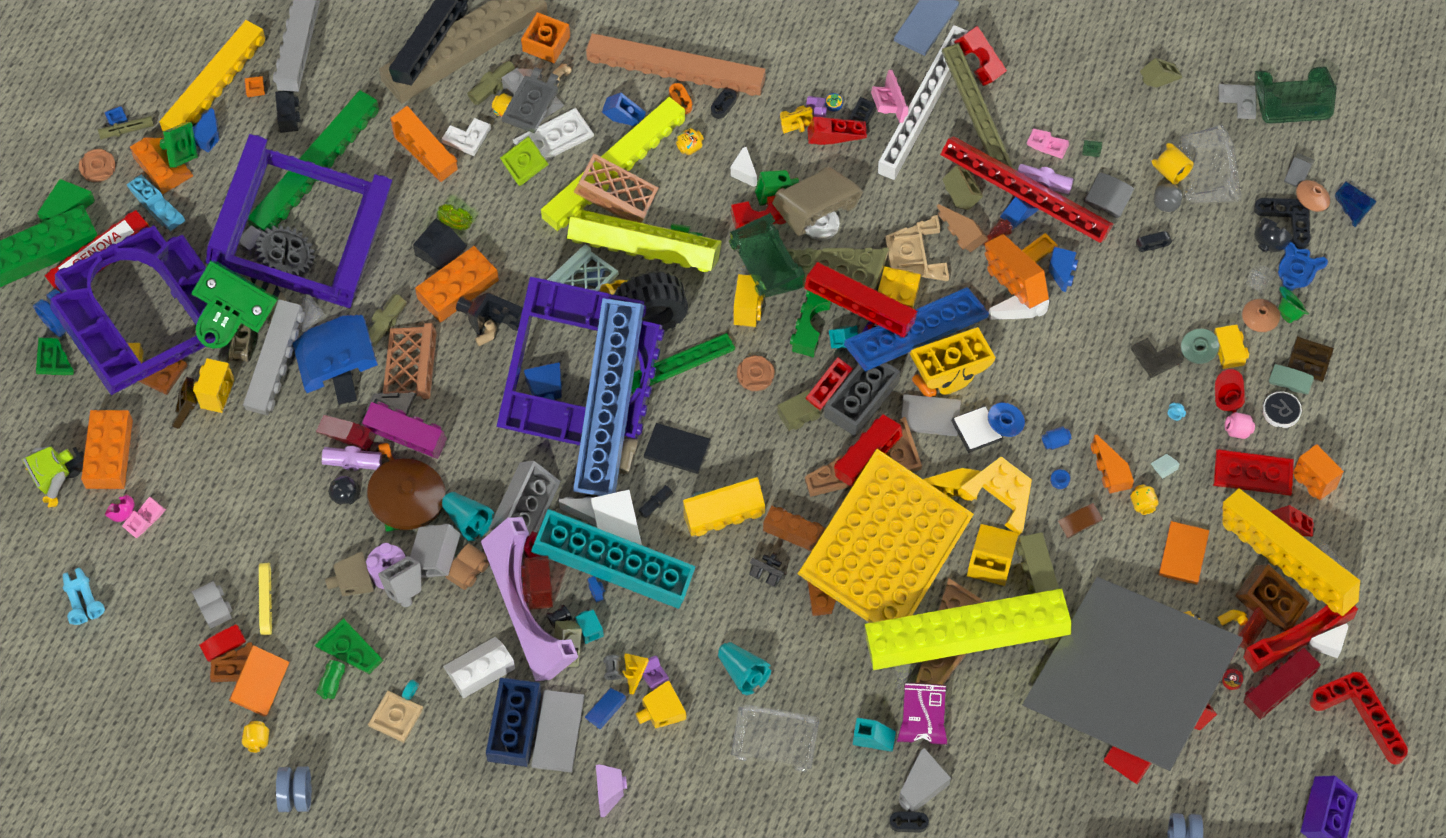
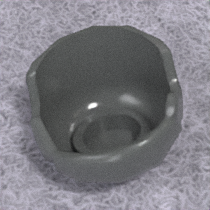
[1154,183,1182,212]

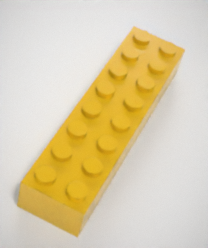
[1223,489,1360,616]

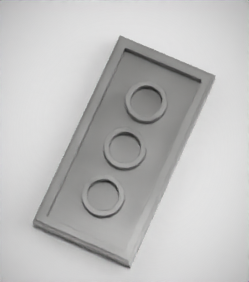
[532,690,584,772]

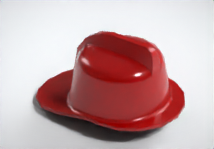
[1215,369,1246,413]

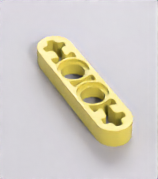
[259,563,272,635]

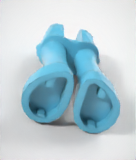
[63,568,105,625]

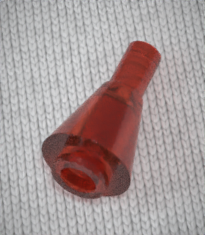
[983,218,1013,246]

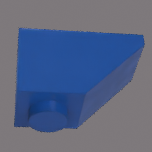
[602,93,646,126]

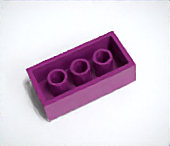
[362,402,447,459]

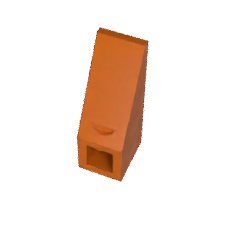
[1091,435,1134,494]

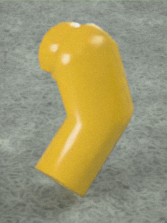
[1217,609,1248,626]

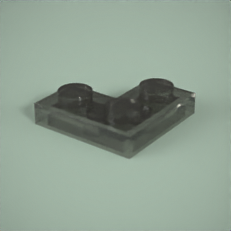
[1131,338,1184,378]

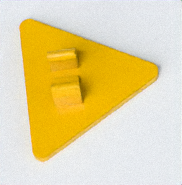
[622,653,649,695]

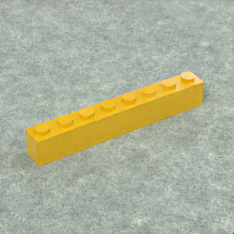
[159,20,266,131]

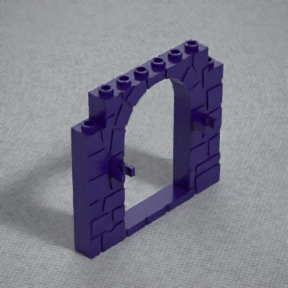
[50,226,216,395]
[496,276,664,446]

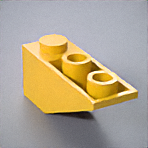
[923,468,981,500]

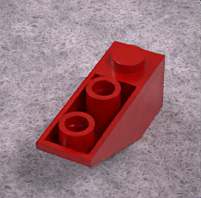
[807,116,867,145]

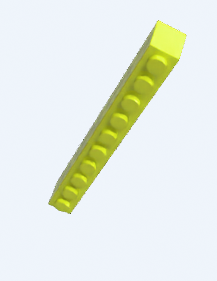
[541,97,685,231]

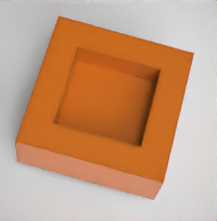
[245,76,265,97]

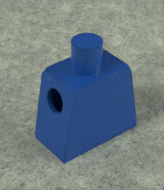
[524,363,562,400]

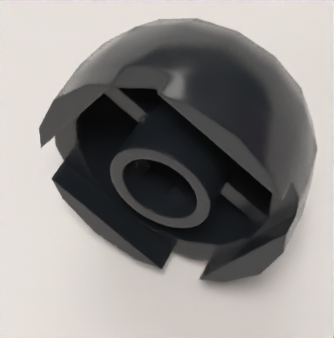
[1254,218,1293,253]

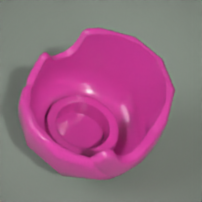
[105,494,135,522]

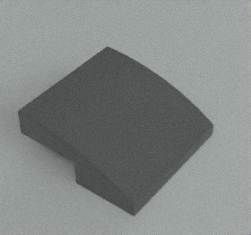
[1084,172,1134,219]

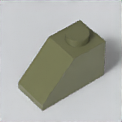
[1140,58,1183,88]

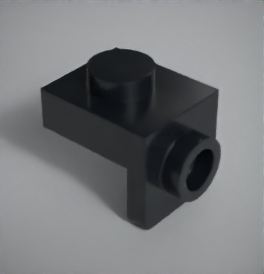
[65,447,84,479]

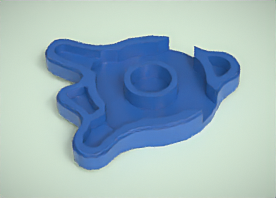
[1278,242,1328,291]

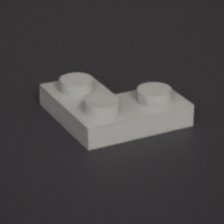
[1218,84,1256,119]

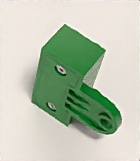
[191,260,279,349]

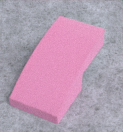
[1027,129,1069,159]
[122,497,166,538]

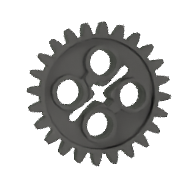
[254,225,315,277]

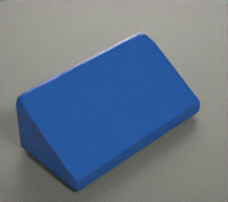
[585,688,626,729]

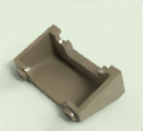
[772,167,863,237]

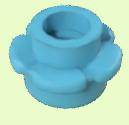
[1167,403,1186,421]

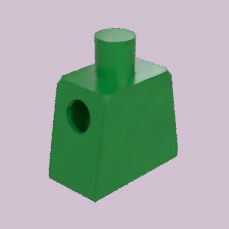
[755,170,799,206]

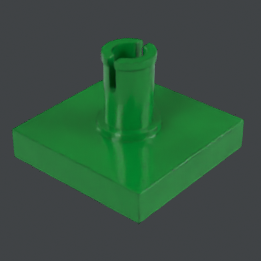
[160,122,198,167]

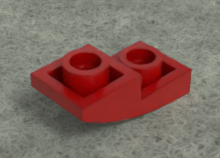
[199,624,247,662]

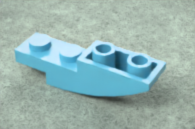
[127,174,185,231]

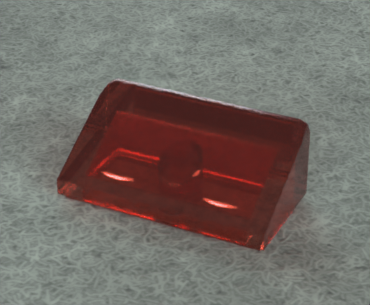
[1239,607,1267,650]

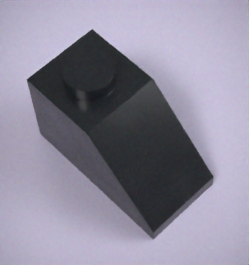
[332,370,357,405]

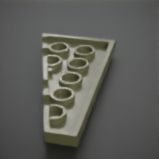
[764,248,889,290]

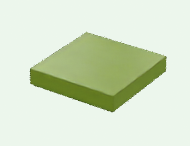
[500,136,549,186]

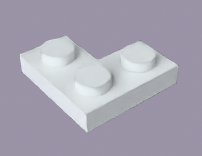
[441,118,491,156]

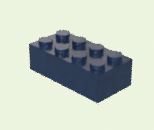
[486,678,541,767]

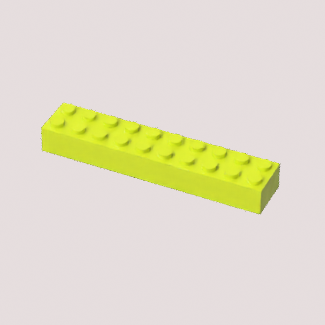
[865,589,1071,670]

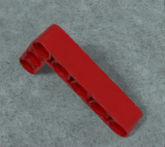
[1310,672,1408,765]

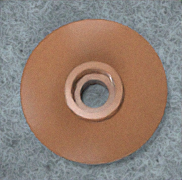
[1296,180,1330,212]
[1242,299,1280,332]

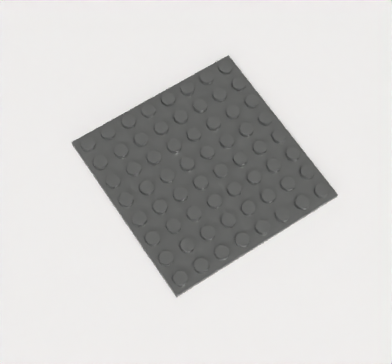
[1022,577,1243,771]

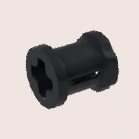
[546,604,572,629]

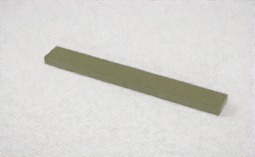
[941,43,1014,169]

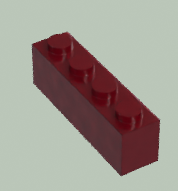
[1243,648,1321,720]

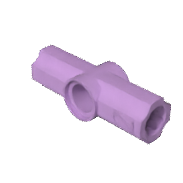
[1018,164,1073,195]
[322,446,382,471]

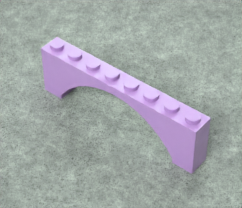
[481,517,578,681]

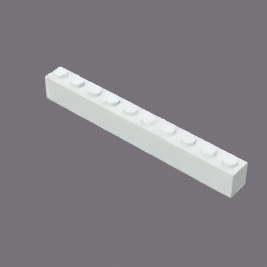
[878,25,967,180]

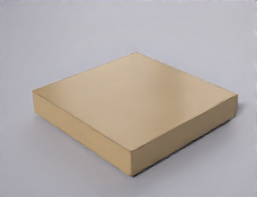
[368,691,423,743]

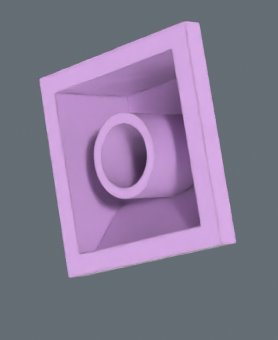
[596,765,627,817]

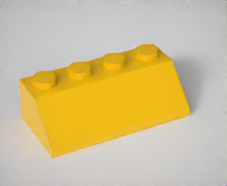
[683,477,765,536]

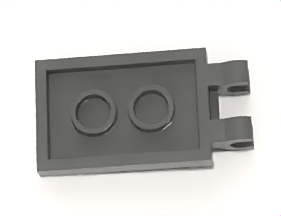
[501,67,559,133]

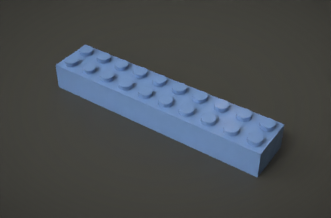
[573,298,644,496]

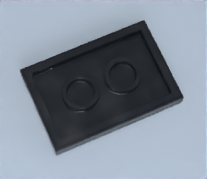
[644,423,711,474]

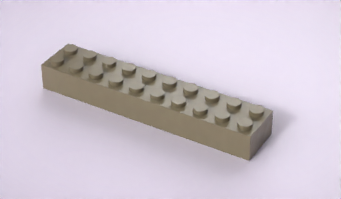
[379,0,548,104]

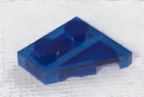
[1335,181,1377,228]

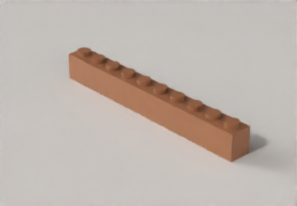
[586,33,765,96]

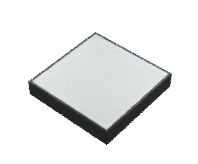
[951,406,1003,453]

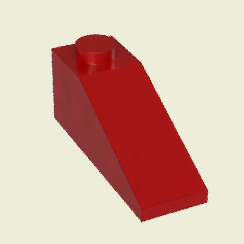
[805,357,852,410]

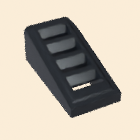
[848,97,877,126]

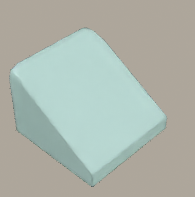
[1151,454,1179,479]

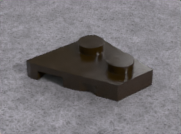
[172,377,196,429]

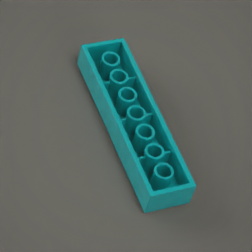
[531,509,696,609]

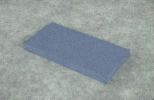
[894,0,959,56]

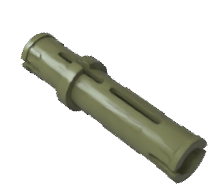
[98,115,154,140]

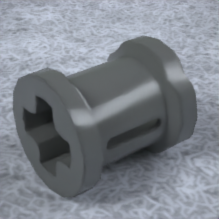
[603,655,622,680]

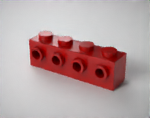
[834,414,903,487]

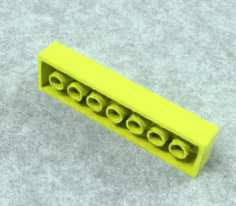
[567,209,722,272]

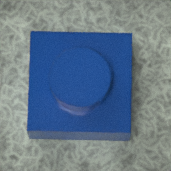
[587,576,605,603]

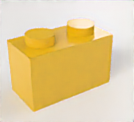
[1214,325,1249,369]

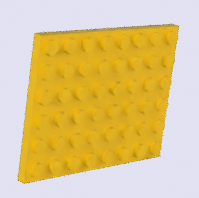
[797,449,974,623]

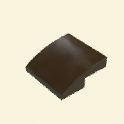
[1287,336,1334,382]

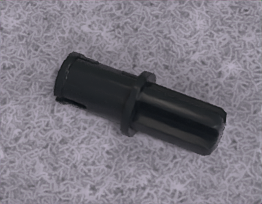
[638,485,673,518]

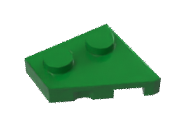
[36,337,74,375]

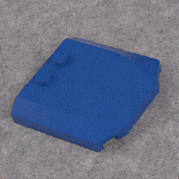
[293,315,378,393]

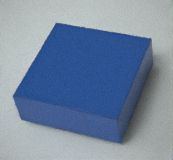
[104,106,128,126]

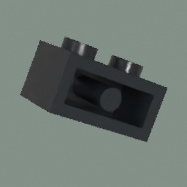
[275,91,301,133]

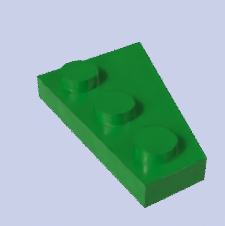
[314,618,384,674]

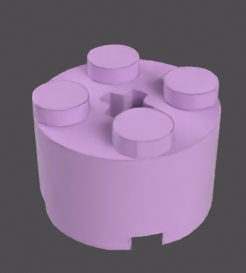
[366,543,405,589]

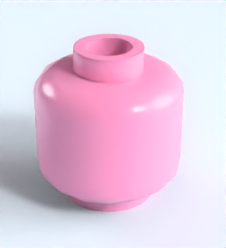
[1225,412,1255,439]

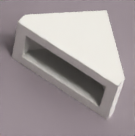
[731,147,757,187]
[1308,623,1348,658]

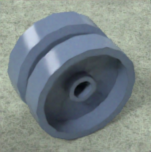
[276,766,312,812]
[1167,813,1203,838]

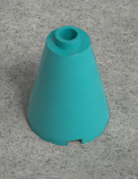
[442,492,494,541]
[718,642,771,695]

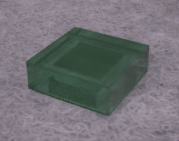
[1082,140,1102,157]

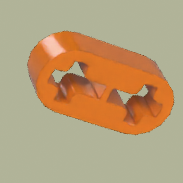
[669,83,692,114]

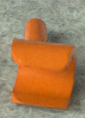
[378,443,394,461]

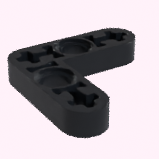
[1254,198,1310,249]

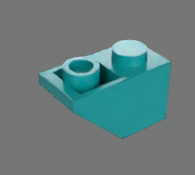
[853,718,896,752]

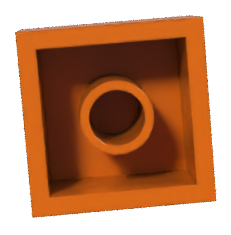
[521,12,570,64]
[1293,444,1344,501]

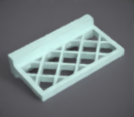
[547,244,619,291]

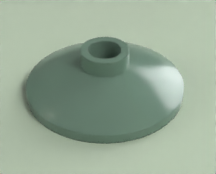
[1181,329,1220,364]

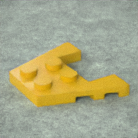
[958,457,1032,536]

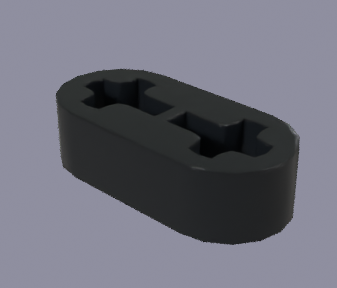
[711,88,737,119]
[1136,231,1172,252]
[889,811,929,833]

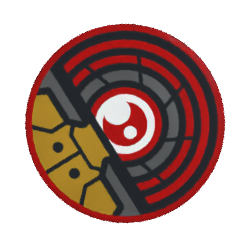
[1222,669,1243,690]

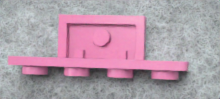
[871,70,908,123]

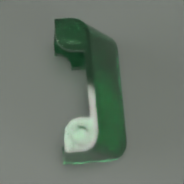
[1254,67,1337,124]
[729,213,805,298]

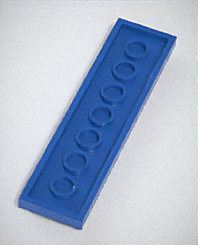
[844,287,989,371]

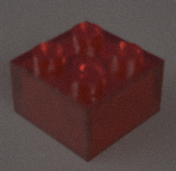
[521,556,553,610]

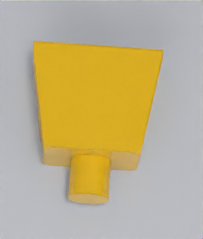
[635,681,686,729]

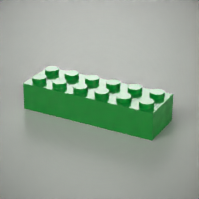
[0,205,98,287]

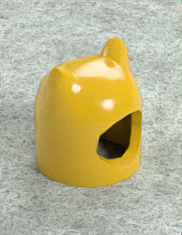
[1151,143,1194,185]

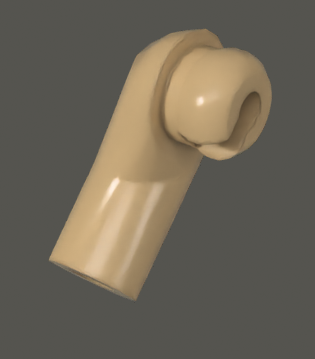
[552,64,571,87]
[475,320,497,346]

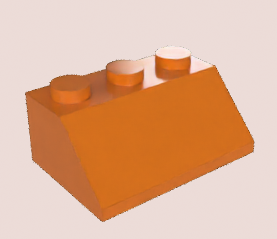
[130,137,193,195]

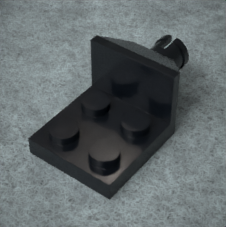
[456,293,523,335]

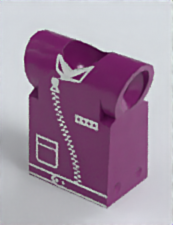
[897,683,947,745]

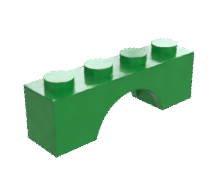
[790,290,832,357]

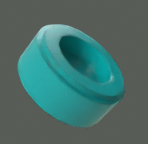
[402,680,419,700]

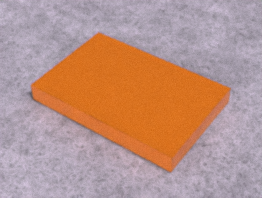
[1159,521,1210,585]
[229,645,289,717]

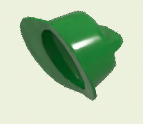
[1278,286,1309,323]

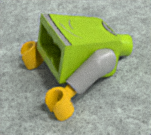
[22,447,73,508]

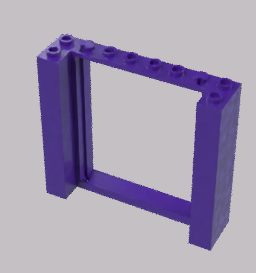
[206,134,392,309]

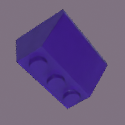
[1301,776,1358,838]

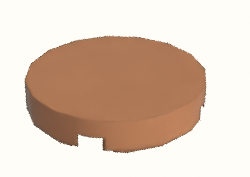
[79,149,116,182]
[737,355,775,391]

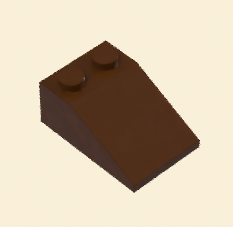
[1235,564,1309,631]

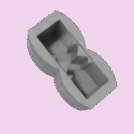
[192,581,233,629]

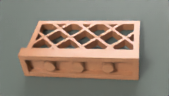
[574,154,658,223]
[383,323,437,399]

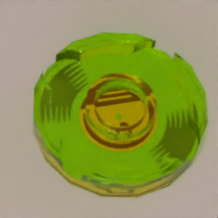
[436,204,473,230]

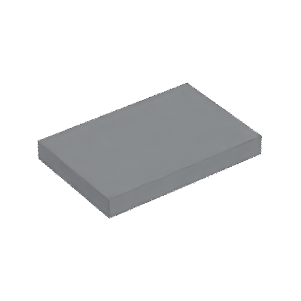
[901,394,961,436]

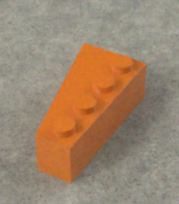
[390,106,458,182]

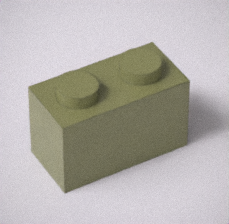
[942,165,983,210]
[777,388,822,431]

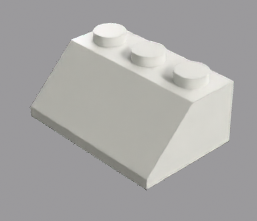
[443,637,515,698]

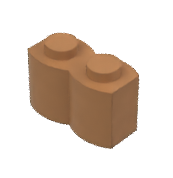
[445,543,489,590]

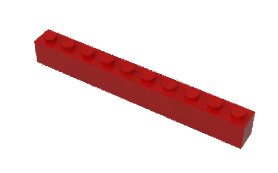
[940,136,1113,243]

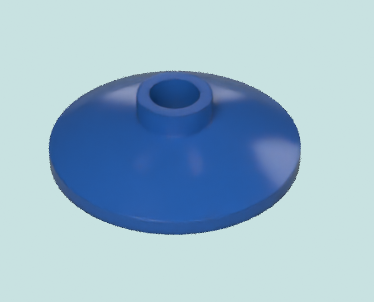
[988,403,1025,437]

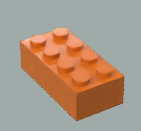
[984,234,1049,309]
[415,246,499,323]
[81,410,133,489]

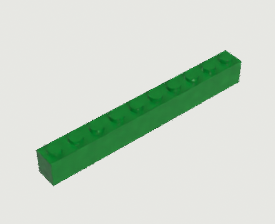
[248,90,379,232]

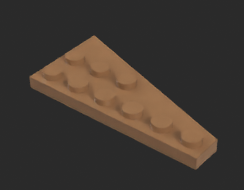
[805,417,922,497]
[916,578,985,685]

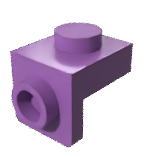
[806,96,827,118]
[642,656,669,691]

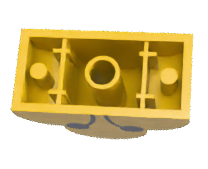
[910,327,996,395]

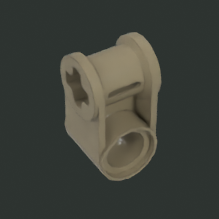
[229,324,254,362]

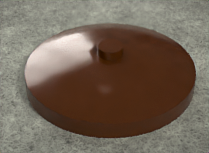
[367,458,445,530]

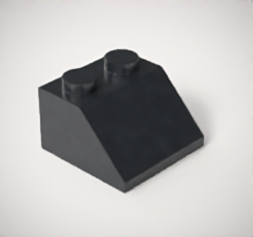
[413,218,467,270]

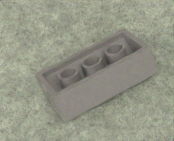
[489,461,561,536]

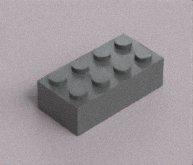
[824,363,900,437]

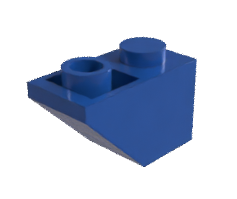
[193,108,220,153]
[1049,247,1078,292]

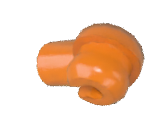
[912,374,937,397]

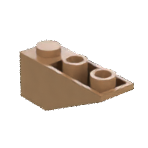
[937,204,988,252]

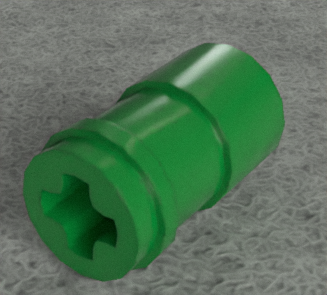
[316,660,345,700]

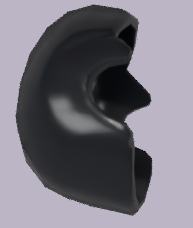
[328,476,360,505]

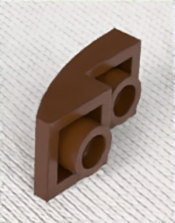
[1058,503,1103,539]

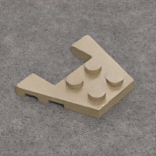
[885,215,949,281]

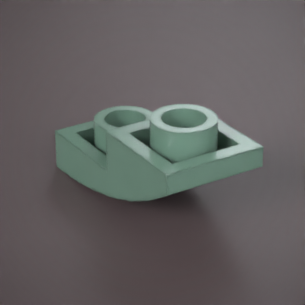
[1269,364,1314,395]

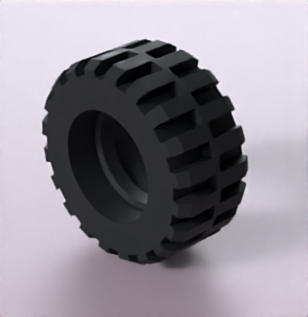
[614,271,688,332]

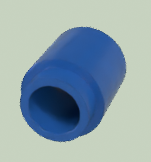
[1041,426,1072,450]

